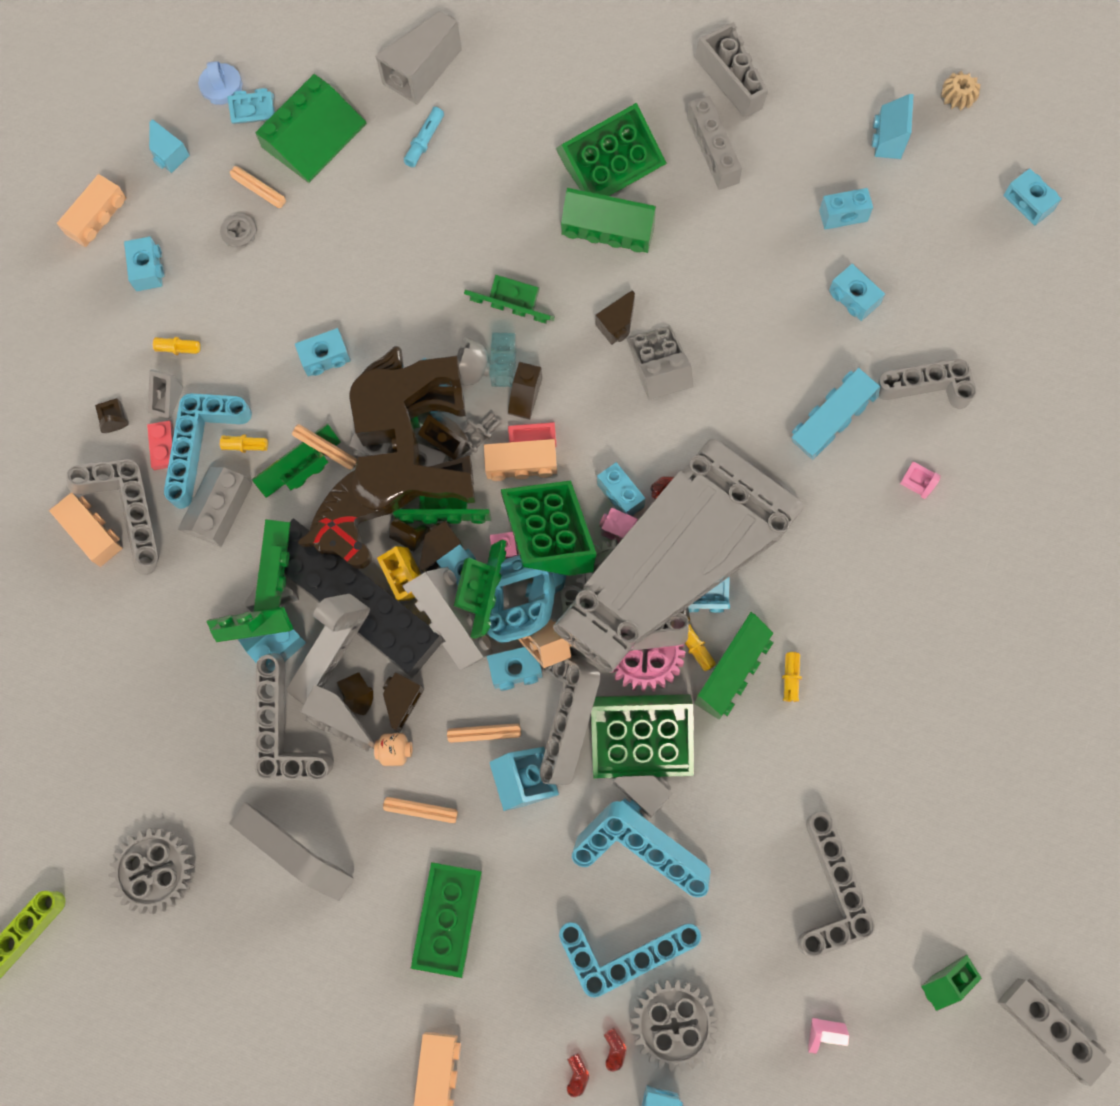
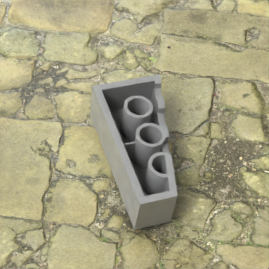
[695,22,768,117]
[403,567,494,670]

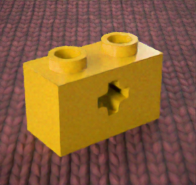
[377,546,421,601]

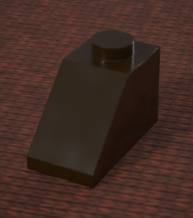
[595,290,635,345]
[508,362,543,420]
[418,412,468,460]
[419,521,464,574]
[383,672,424,733]

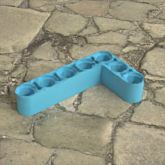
[164,393,252,509]
[572,801,711,898]
[559,922,701,998]

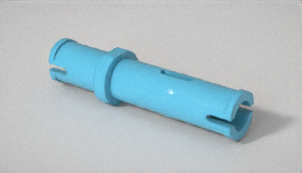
[403,107,444,168]

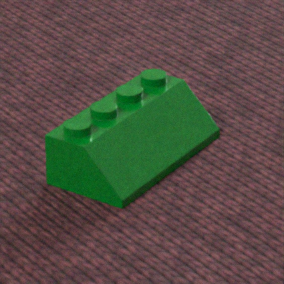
[561,188,656,253]
[694,612,774,720]

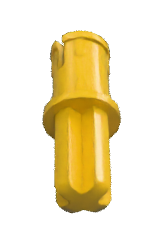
[153,337,201,355]
[220,434,268,453]
[685,624,716,671]
[782,652,802,702]

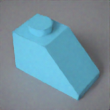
[149,119,190,173]

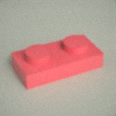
[147,420,174,470]

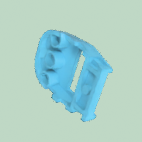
[488,555,555,642]

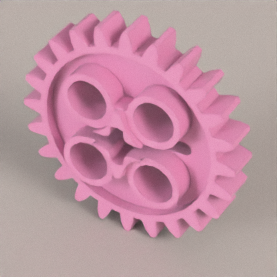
[610,644,685,693]

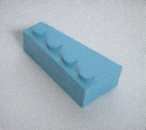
[791,368,880,460]

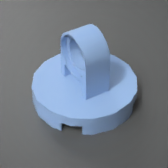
[198,61,243,105]

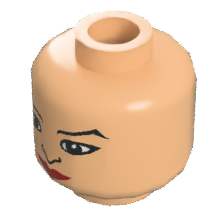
[374,733,413,766]

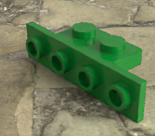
[464,275,555,324]
[251,424,341,498]
[393,496,491,524]
[253,519,291,612]
[454,540,507,639]
[206,607,293,643]

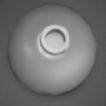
[457,337,491,386]

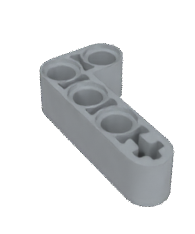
[877,359,976,409]

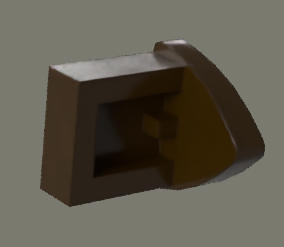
[95,398,129,433]
[389,518,430,552]
[336,672,374,715]

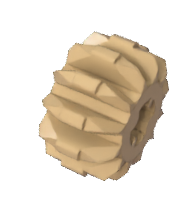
[941,71,981,111]

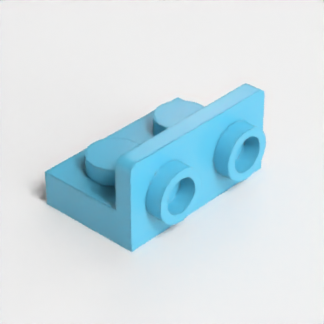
[227,88,275,124]

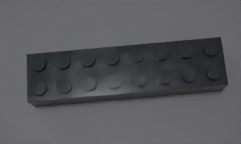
[284,518,443,679]

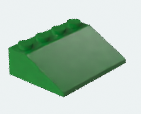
[255,74,367,183]
[555,102,667,196]
[501,480,597,576]
[591,694,694,778]

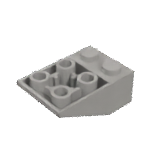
[627,326,694,400]
[300,684,375,751]

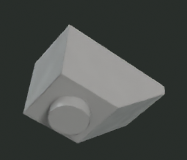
[613,776,672,818]

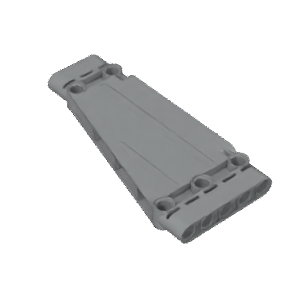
[553,439,803,672]

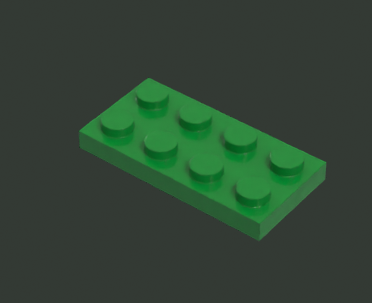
[410,862,482,978]

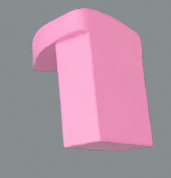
[900,462,941,499]
[808,1018,849,1054]

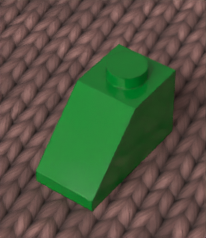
[921,955,982,1011]

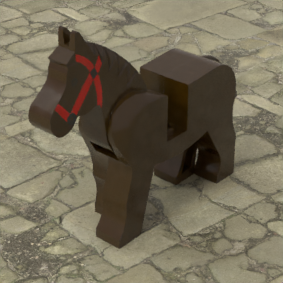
[298,346,475,569]

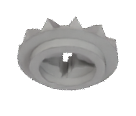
[220,214,257,248]

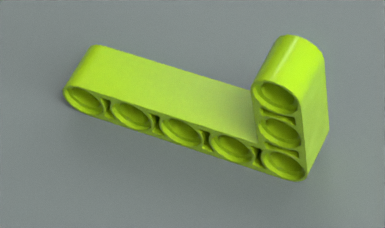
[0,891,66,979]

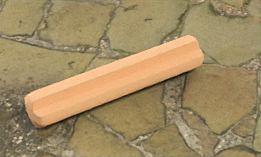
[230,166,286,208]
[292,424,357,470]
[447,723,521,743]
[383,797,458,823]

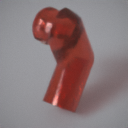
[650,476,674,499]
[603,1028,627,1072]
[566,1053,589,1098]

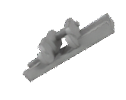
[453,413,501,460]

